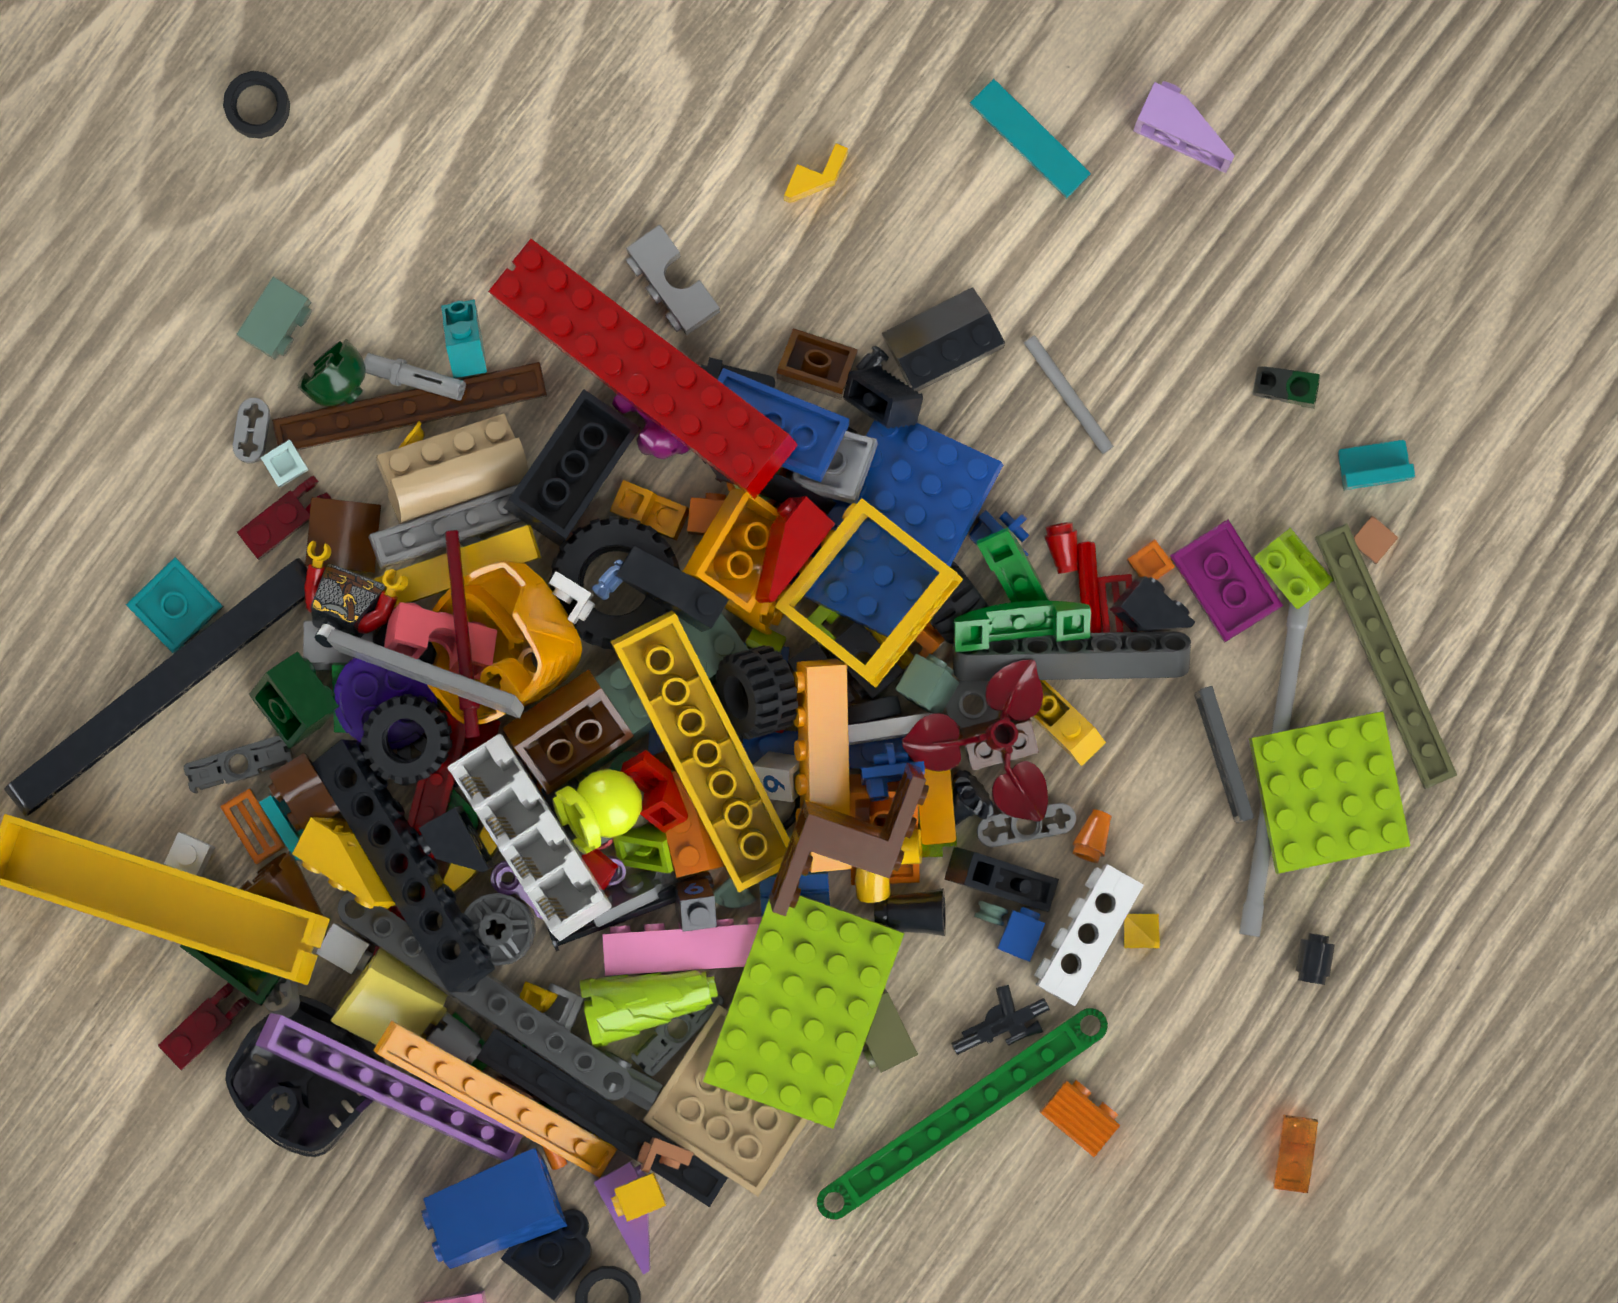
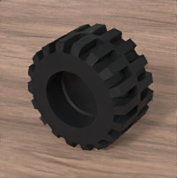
[716,645,798,739]
[361,694,453,784]

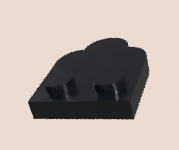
[501,1209,592,1303]

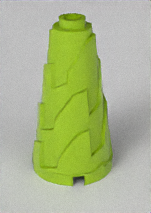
[580,970,718,1048]

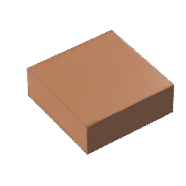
[1354,516,1399,564]

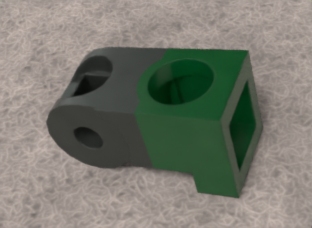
[1252,366,1320,409]

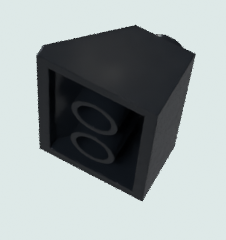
[882,287,1005,391]

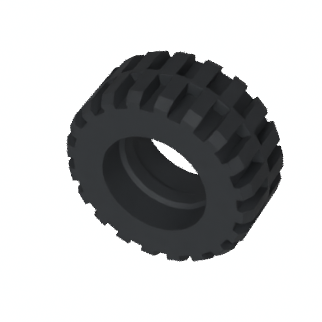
[550,516,680,650]

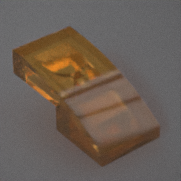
[1273,1115,1318,1193]

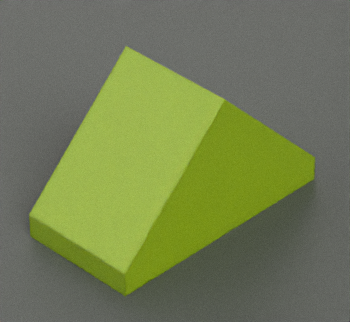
[613,824,674,874]

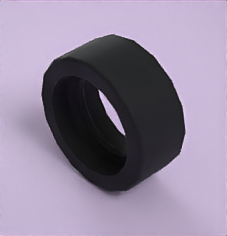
[223,71,290,139]
[575,1266,641,1303]

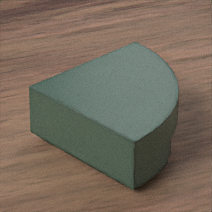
[713,878,756,908]

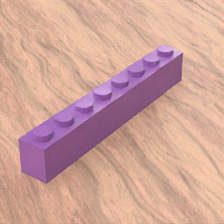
[256,1013,523,1161]

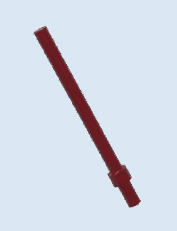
[445,530,480,738]

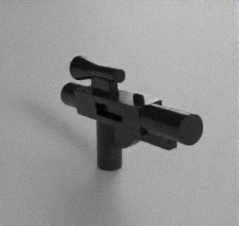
[951,985,1050,1055]

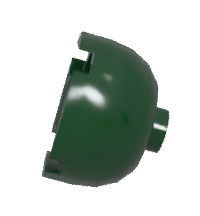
[298,339,366,406]

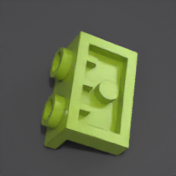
[1255,528,1333,609]

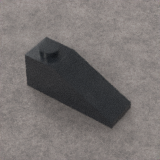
[615,546,729,632]
[944,847,1059,912]

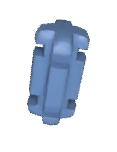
[592,559,623,600]

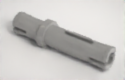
[364,353,466,401]

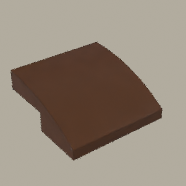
[305,497,381,573]

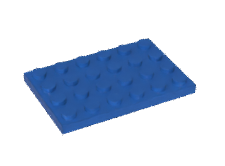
[789,420,1004,637]

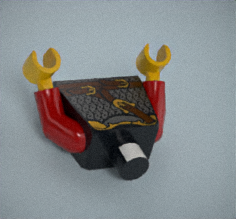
[304,541,408,648]

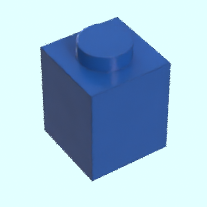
[996,907,1045,962]

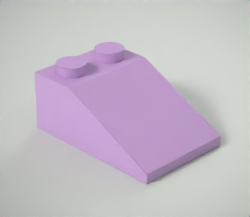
[1133,81,1235,173]

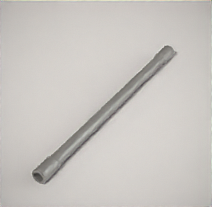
[1239,600,1311,937]

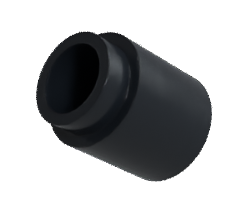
[1296,933,1335,985]

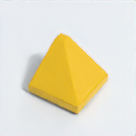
[1124,914,1160,948]

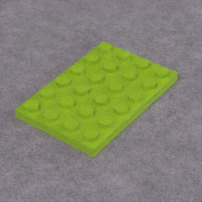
[703,895,905,1129]

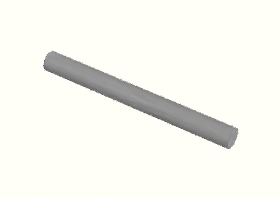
[1024,335,1114,454]

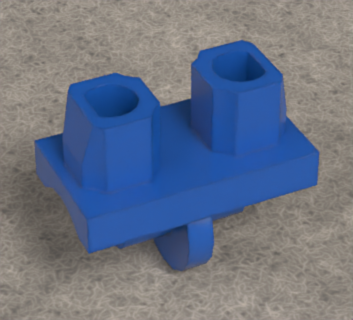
[968,510,1029,556]
[860,743,925,802]

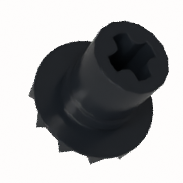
[952,770,994,826]

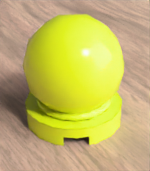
[553,769,642,854]

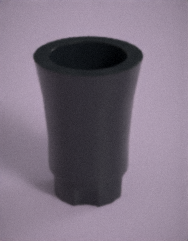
[874,888,946,936]

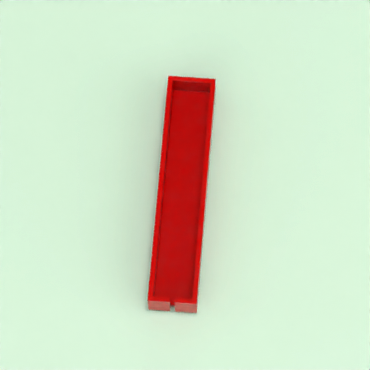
[488,238,798,499]

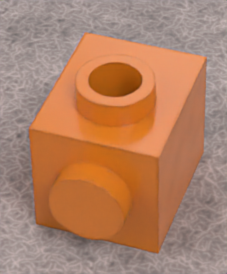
[687,493,726,536]

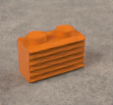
[1040,1080,1120,1157]

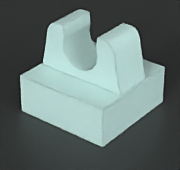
[260,440,309,488]

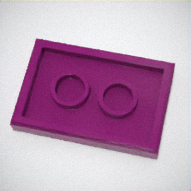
[1170,519,1283,643]

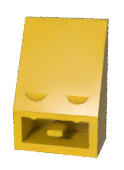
[292,818,396,909]

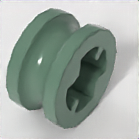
[974,900,1008,926]

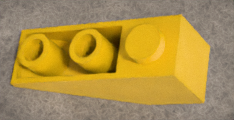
[1032,680,1106,766]

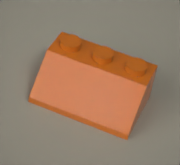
[666,771,725,878]

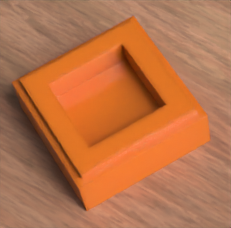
[1127,539,1175,580]

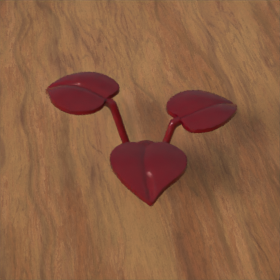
[902,660,1048,822]

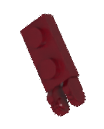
[237,476,331,560]
[158,983,250,1071]

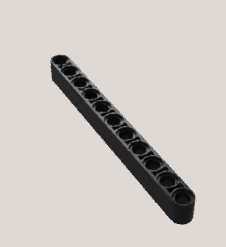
[4,558,308,817]

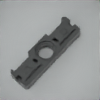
[184,735,294,793]
[631,993,724,1076]

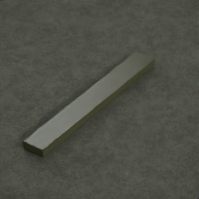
[1315,523,1457,789]

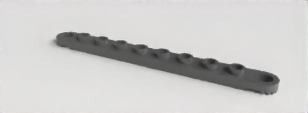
[338,892,631,1101]

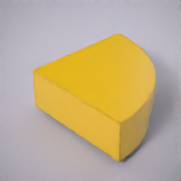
[519,981,558,1013]

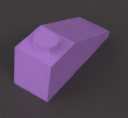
[594,1161,651,1274]

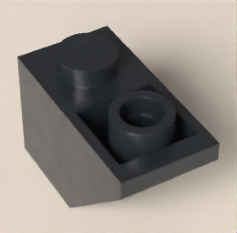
[1109,576,1195,632]

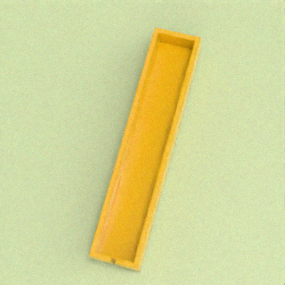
[0,814,330,985]

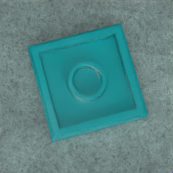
[126,557,224,654]

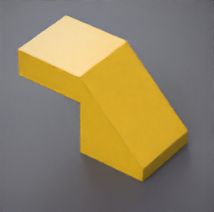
[784,143,848,203]

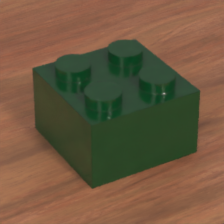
[249,651,339,749]

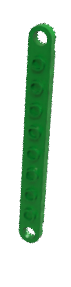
[817,1008,1108,1220]

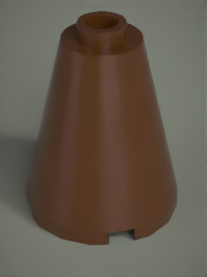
[239,851,327,940]

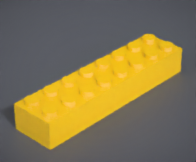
[611,610,790,892]

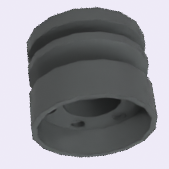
[464,893,536,966]

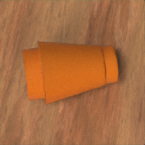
[1072,809,1112,863]

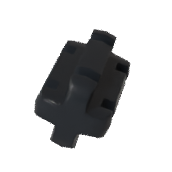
[856,346,889,370]

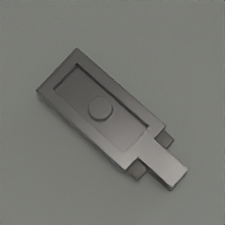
[592,868,678,927]

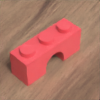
[384,602,498,680]

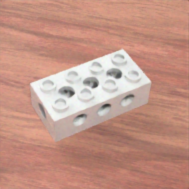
[1034,864,1144,1006]

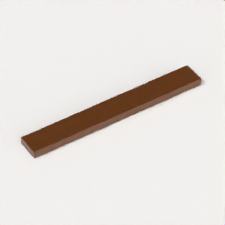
[272,362,547,450]

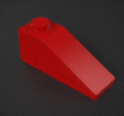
[755,496,835,603]

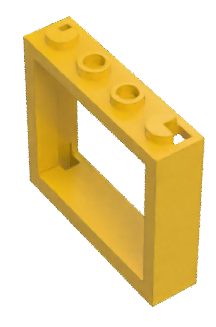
[775,498,963,688]

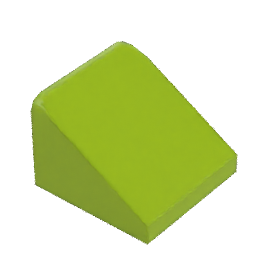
[745,624,786,653]

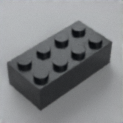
[503,389,640,546]

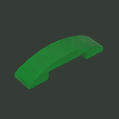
[976,527,1050,603]
[954,600,1091,652]

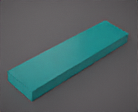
[969,79,1091,199]

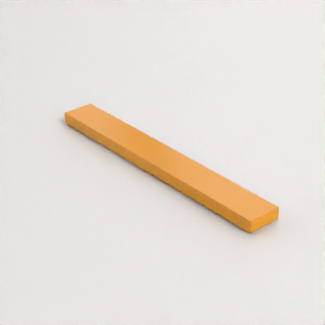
[373,1020,617,1178]

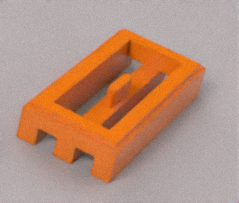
[220,788,286,865]

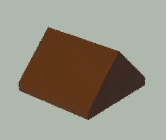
[776,328,858,400]

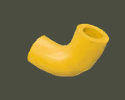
[855,829,923,903]

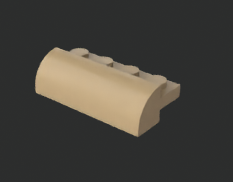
[376,414,528,524]

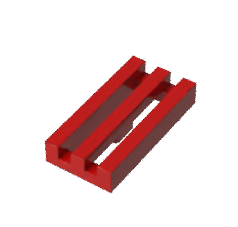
[1098,574,1133,633]

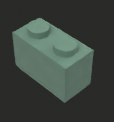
[237,277,312,360]
[895,653,960,714]

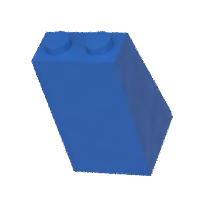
[421,1148,567,1269]

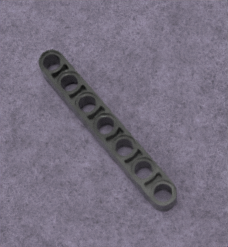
[953,631,1191,681]

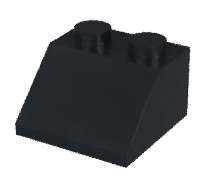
[417,805,496,872]

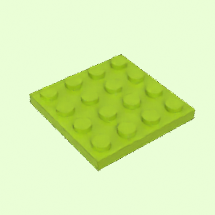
[1248,711,1411,874]

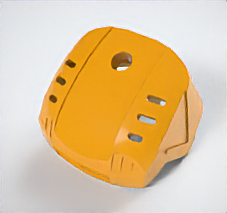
[427,561,582,724]

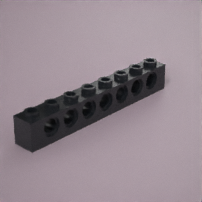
[312,739,495,993]

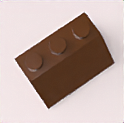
[503,669,634,794]

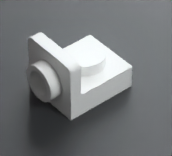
[549,571,595,624]

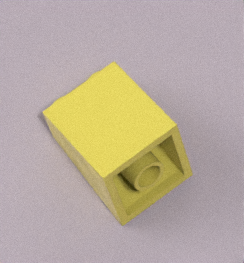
[331,948,448,1045]

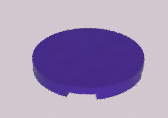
[334,646,438,750]

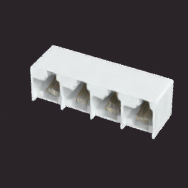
[447,734,612,941]

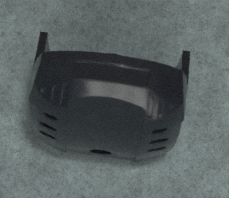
[225,995,386,1157]

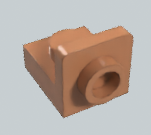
[637,1137,694,1173]

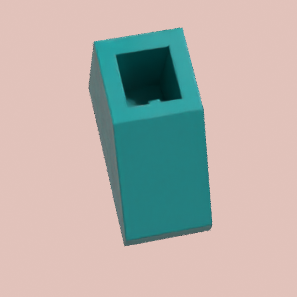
[441,299,487,378]

